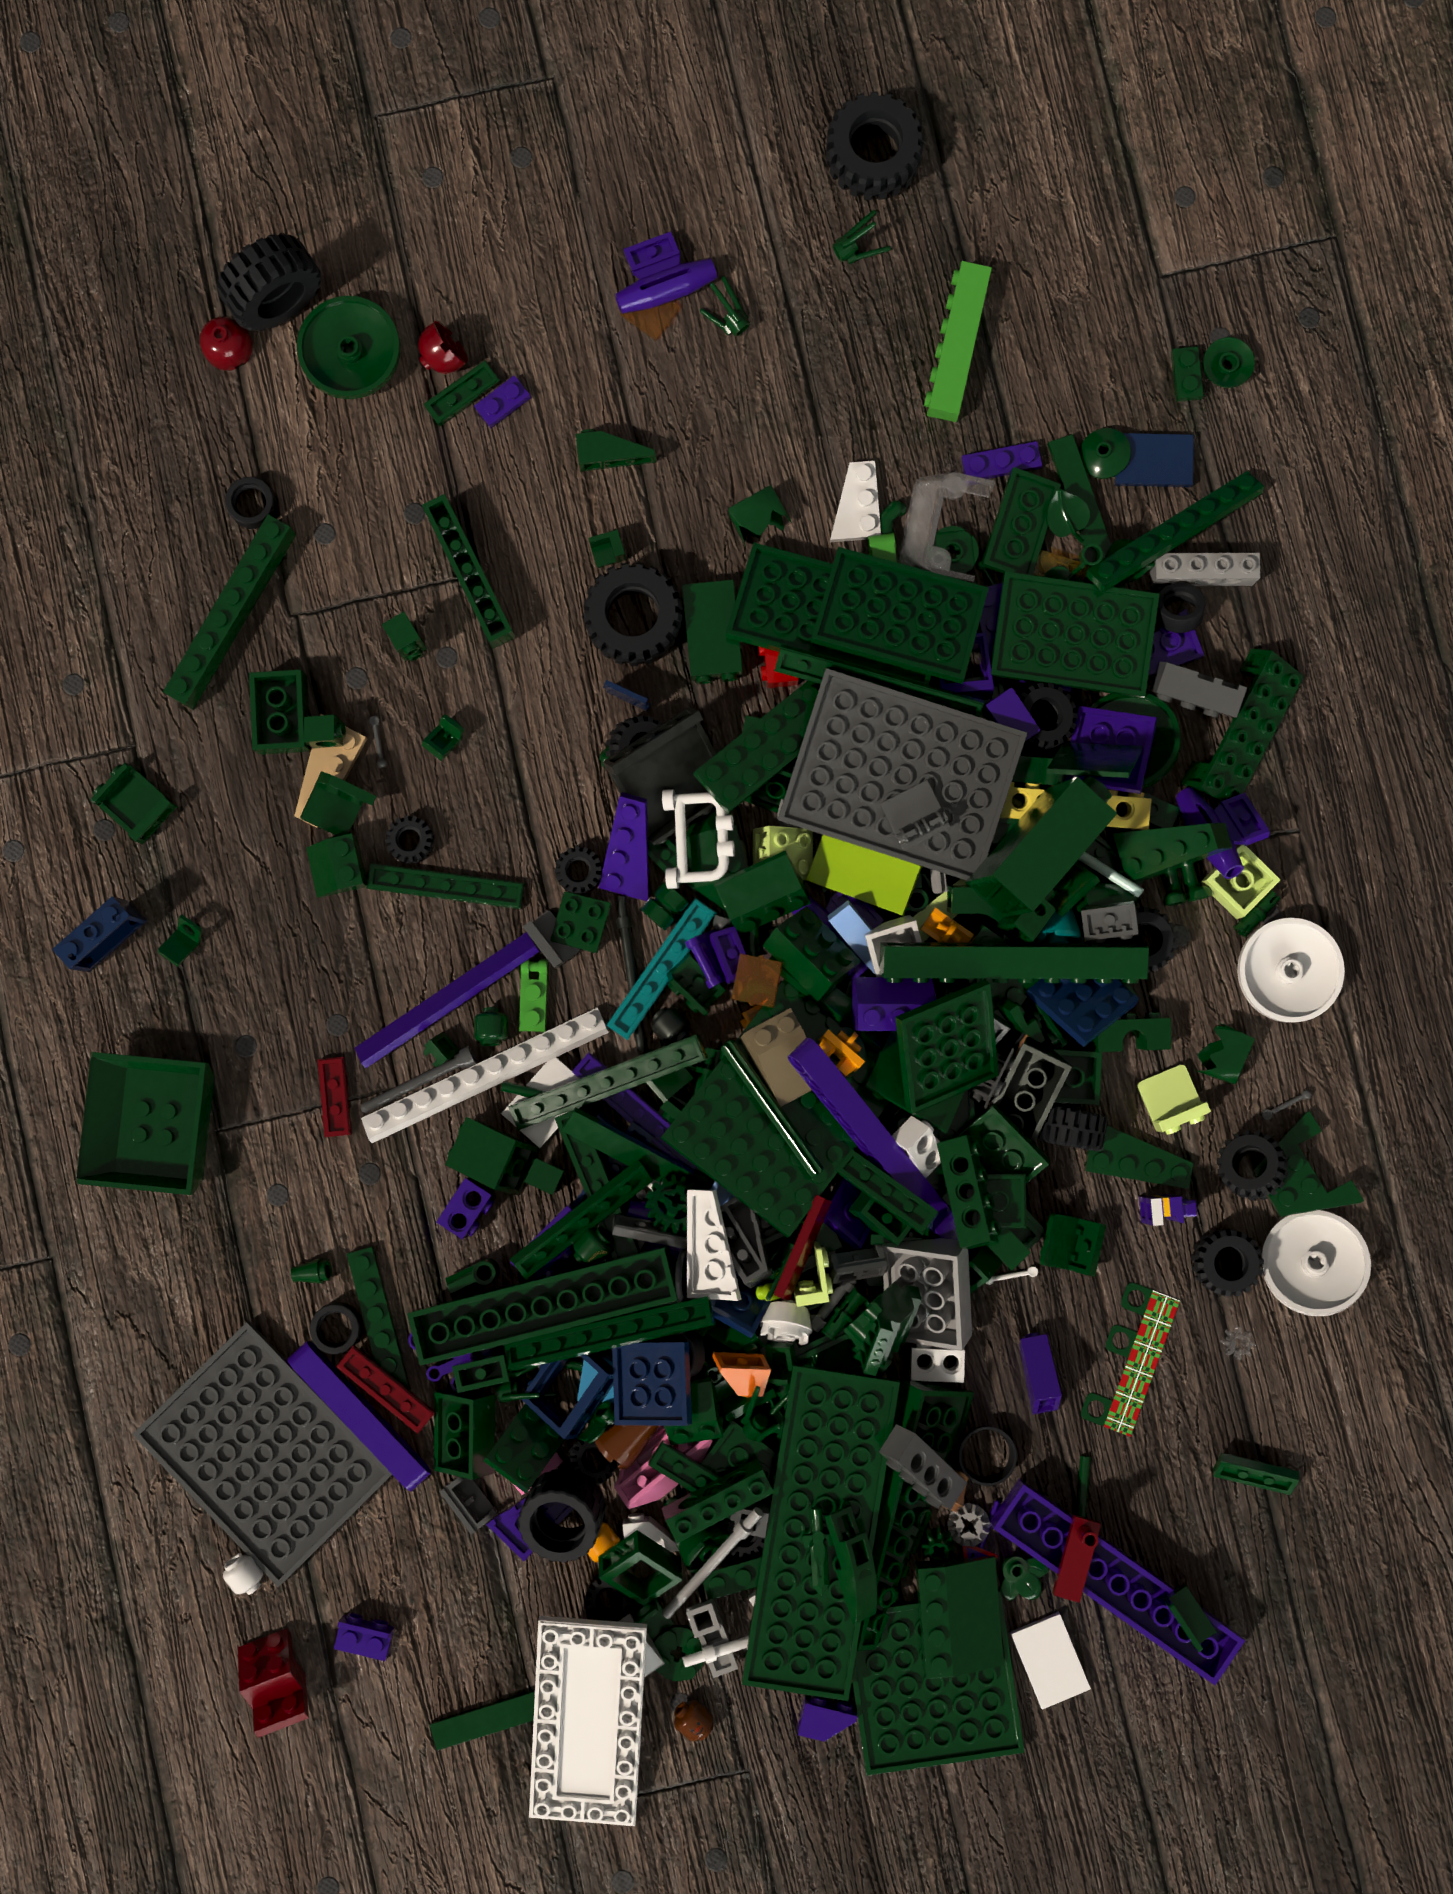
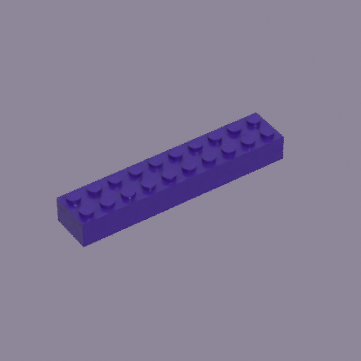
[990,1478,1245,1685]

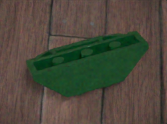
[686,806,746,910]

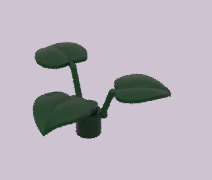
[1043,489,1155,583]

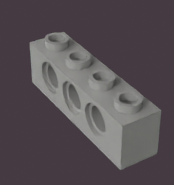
[1150,553,1260,586]

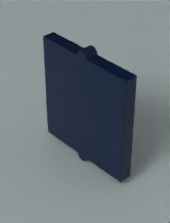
[603,680,651,711]

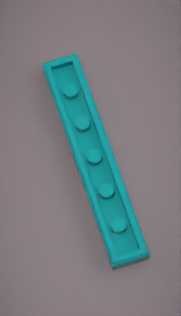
[606,898,716,1040]

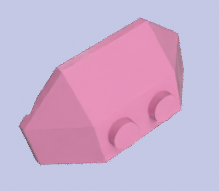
[614,1426,712,1509]

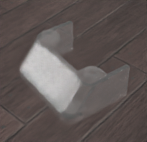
[897,472,995,583]

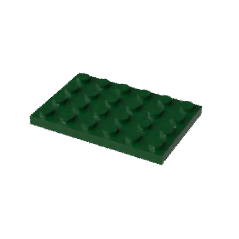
[810,547,989,684]
[991,571,1159,698]

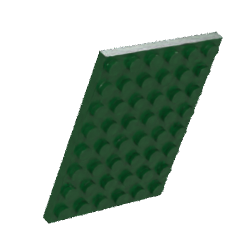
[661,979,890,1238]

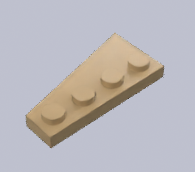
[295,714,367,829]

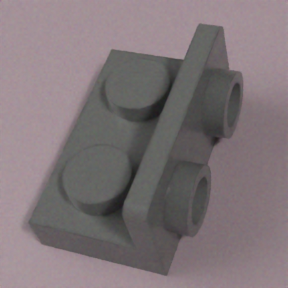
[1081,901,1139,943]

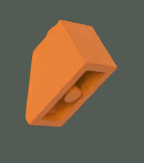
[712,1352,771,1397]

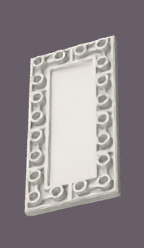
[529,1616,647,1826]

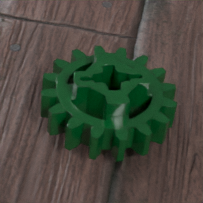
[645,1175,695,1234]

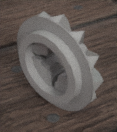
[947,1503,990,1547]

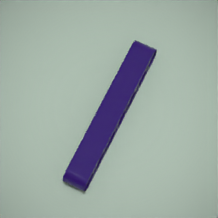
[287,1340,431,1492]

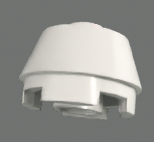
[760,1300,812,1345]

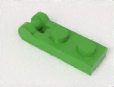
[519,959,548,1032]

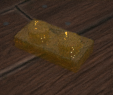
[1033,550,1088,582]

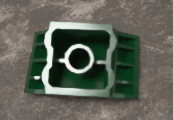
[843,1282,922,1376]

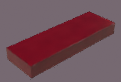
[317,1057,352,1137]

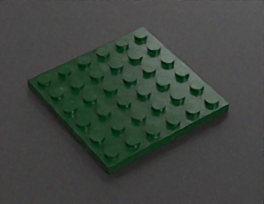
[852,1589,1025,1776]

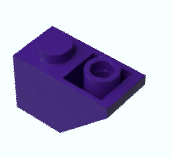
[797,1695,858,1742]

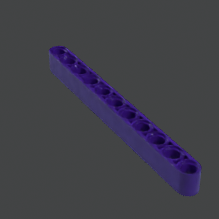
[788,1037,977,1257]

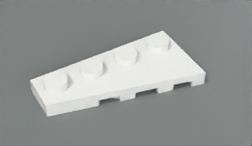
[687,1189,741,1301]

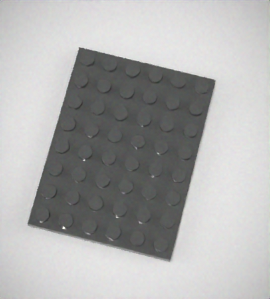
[777,668,1027,880]
[132,1321,392,1587]

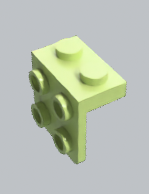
[1137,1065,1211,1135]

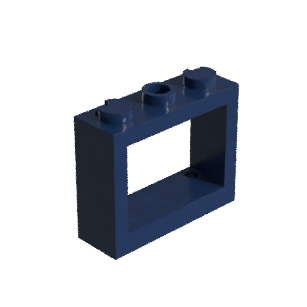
[52,896,147,972]
[521,1352,613,1440]

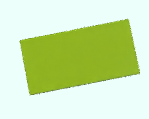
[806,835,922,916]

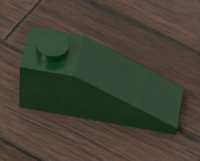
[575,429,656,471]

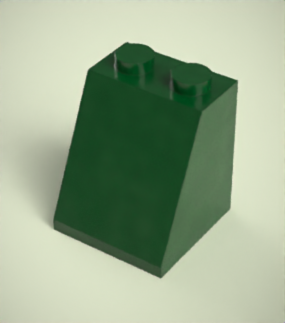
[445,1117,540,1196]

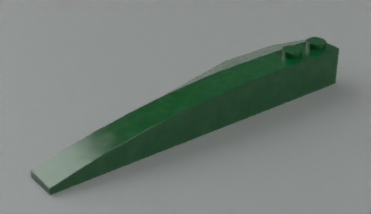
[857,1380,974,1651]

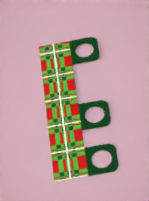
[1081,1283,1180,1437]

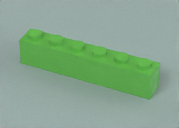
[924,261,992,422]

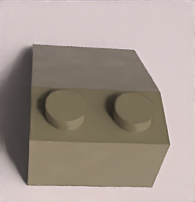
[740,1008,812,1107]

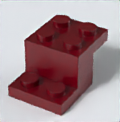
[237,1628,309,1738]

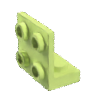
[753,826,813,881]
[793,1241,833,1307]

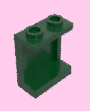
[90,762,177,845]

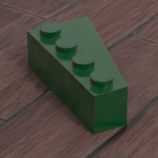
[1112,823,1233,882]

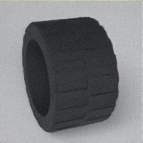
[518,1468,606,1563]

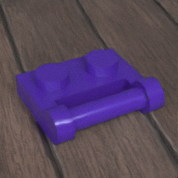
[685,929,726,989]

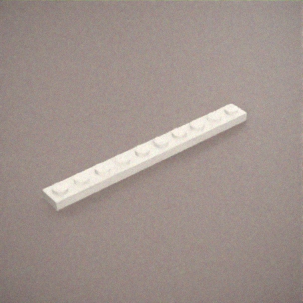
[361,1008,609,1143]

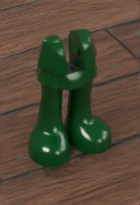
[1163,863,1212,907]

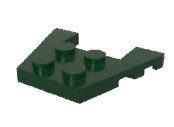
[1253,1111,1364,1217]

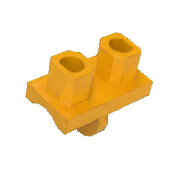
[920,908,974,943]
[818,1029,865,1077]

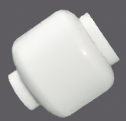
[223,1553,263,1595]

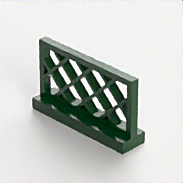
[836,1149,939,1239]

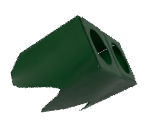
[728,485,792,548]
[1194,1021,1255,1084]

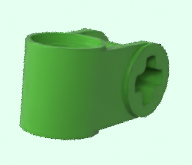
[867,533,897,562]

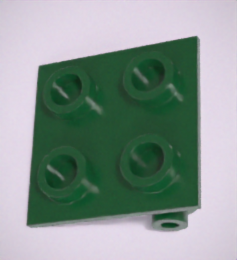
[550,891,611,953]

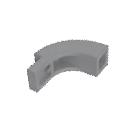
[686,1599,738,1678]

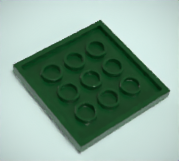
[895,980,999,1114]

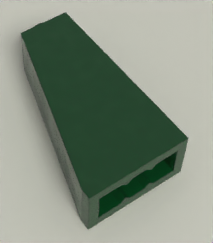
[939,1182,1031,1271]

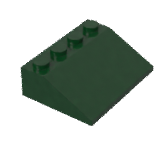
[915,1556,1004,1679]

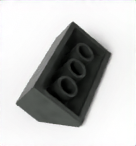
[994,1036,1072,1143]

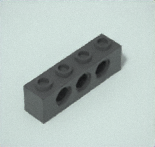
[879,1424,967,1510]

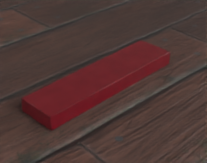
[774,1195,832,1301]
[336,1345,436,1434]

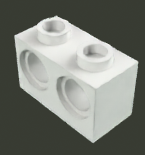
[892,1116,941,1178]
[909,1343,965,1383]

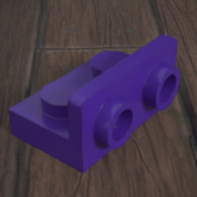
[334,1613,394,1661]

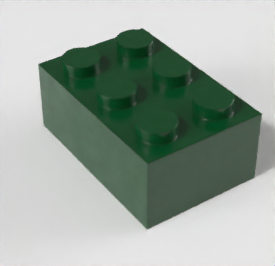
[249,670,311,755]
[763,906,862,1001]

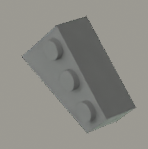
[1149,661,1247,718]
[720,1197,773,1289]

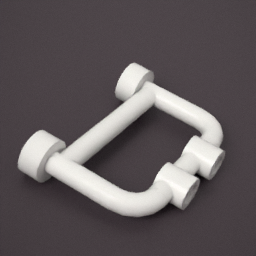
[662,789,735,889]

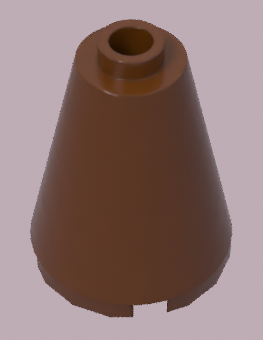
[595,1423,660,1470]

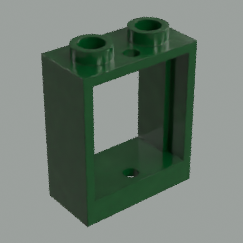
[598,1530,683,1606]

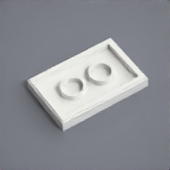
[501,1057,579,1148]
[1010,1612,1091,1709]

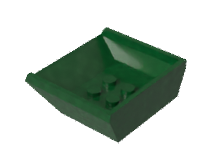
[76,1052,215,1195]

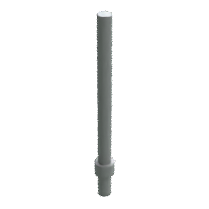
[662,1507,763,1619]

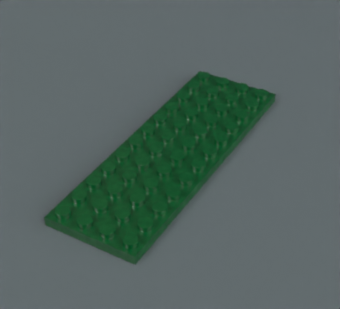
[742,1364,900,1701]

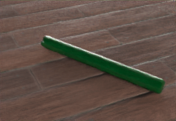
[721,1040,824,1177]

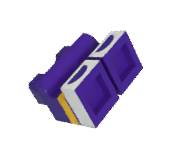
[1139,1194,1197,1226]

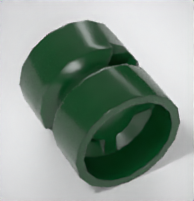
[640,882,689,931]

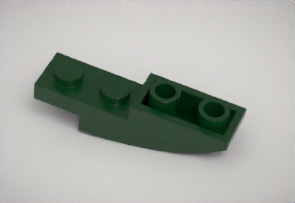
[824,1506,877,1624]

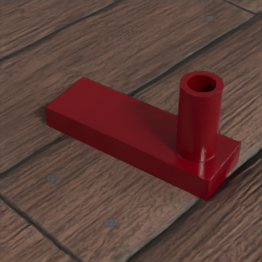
[1052,1514,1101,1603]

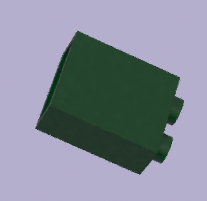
[965,776,1117,917]

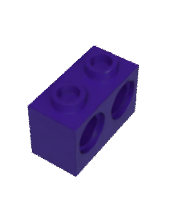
[436,1177,494,1240]

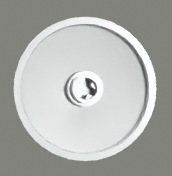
[1237,918,1345,1023]
[1261,1210,1371,1316]

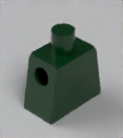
[996,889,1056,943]

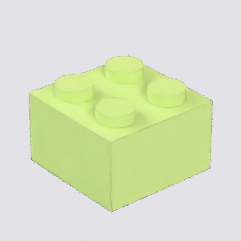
[1200,845,1280,919]

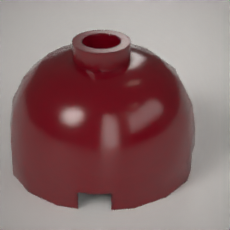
[199,316,253,371]
[418,321,468,374]

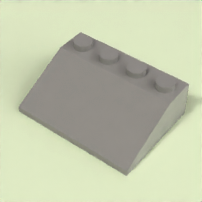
[882,1238,972,1351]

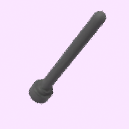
[360,1045,477,1113]

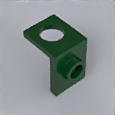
[157,914,202,967]
[632,1598,674,1639]

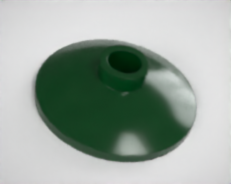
[1203,337,1255,388]
[1079,428,1131,479]

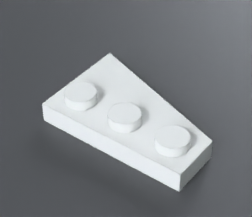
[830,461,881,542]

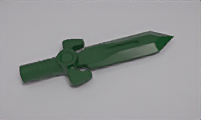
[802,1506,833,1597]

